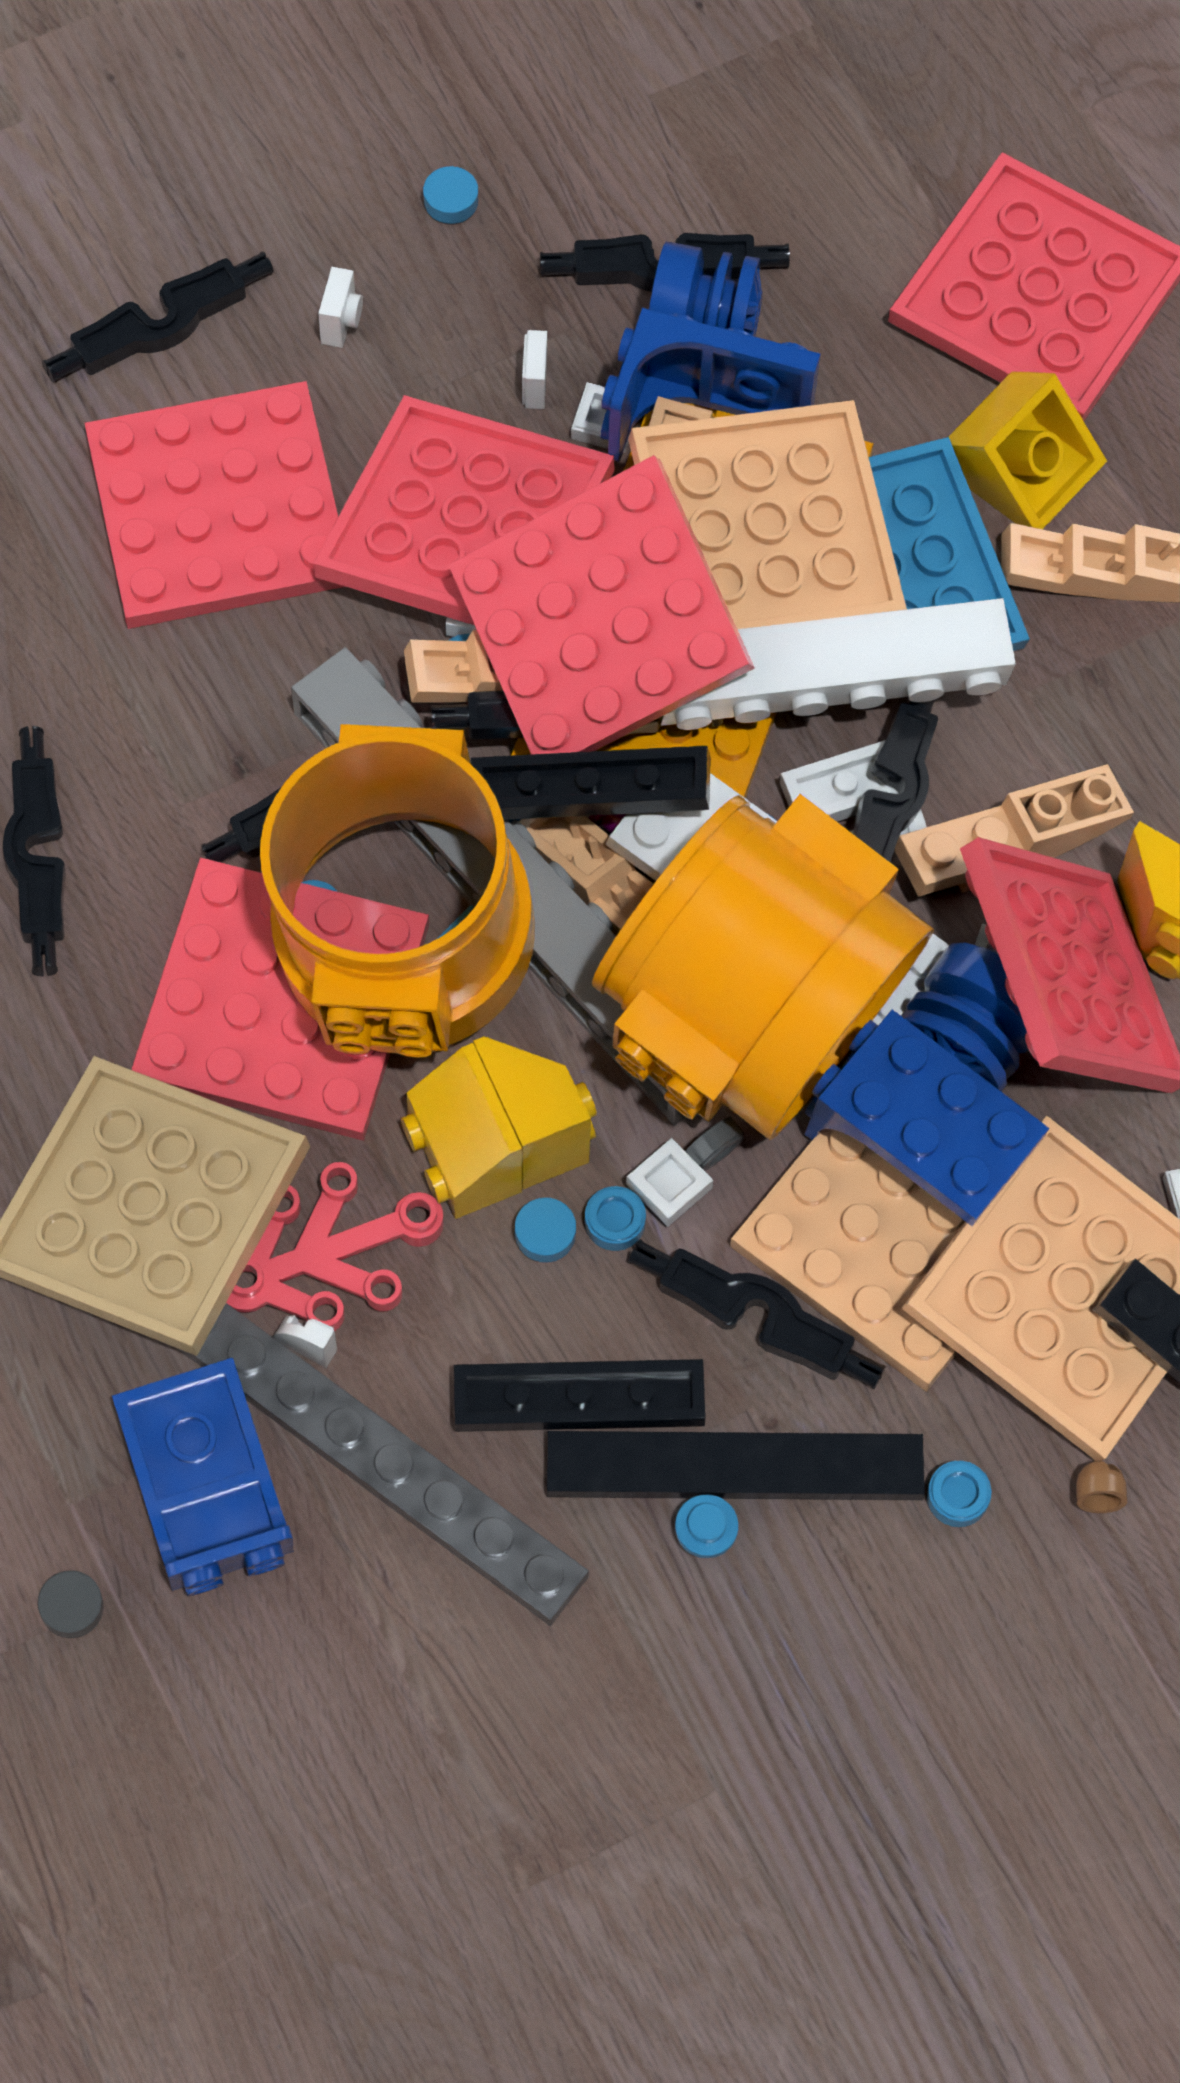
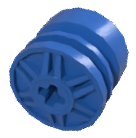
[649,241,763,337]
[901,942,1028,1092]

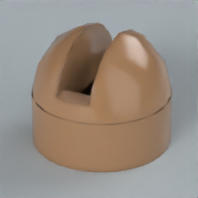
[1076,1461,1127,1513]

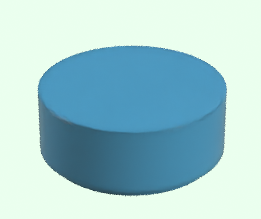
[423,166,479,224]
[585,1186,646,1251]
[515,1198,576,1262]
[927,1461,991,1527]

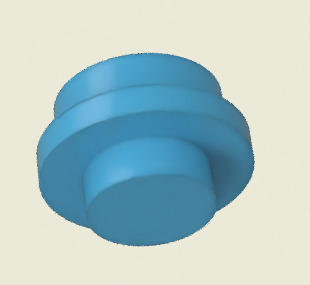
[675,1495,738,1558]

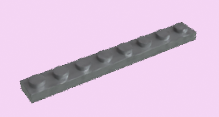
[177,1303,589,1626]

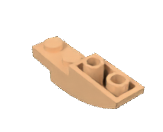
[894,764,1134,897]

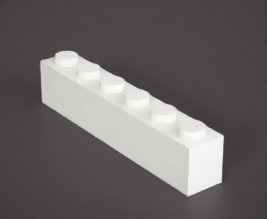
[660,598,1016,730]

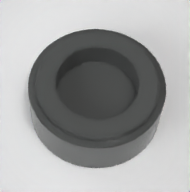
[685,1116,745,1171]
[38,1571,104,1638]

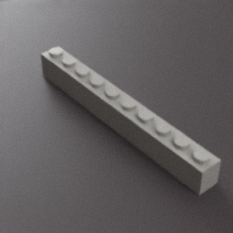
[291,647,685,1126]

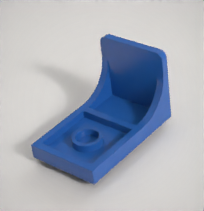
[600,308,821,462]
[805,1009,1049,1227]
[112,1357,294,1596]

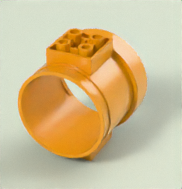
[260,724,535,1058]
[592,794,934,1140]

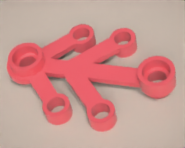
[226,1162,444,1331]

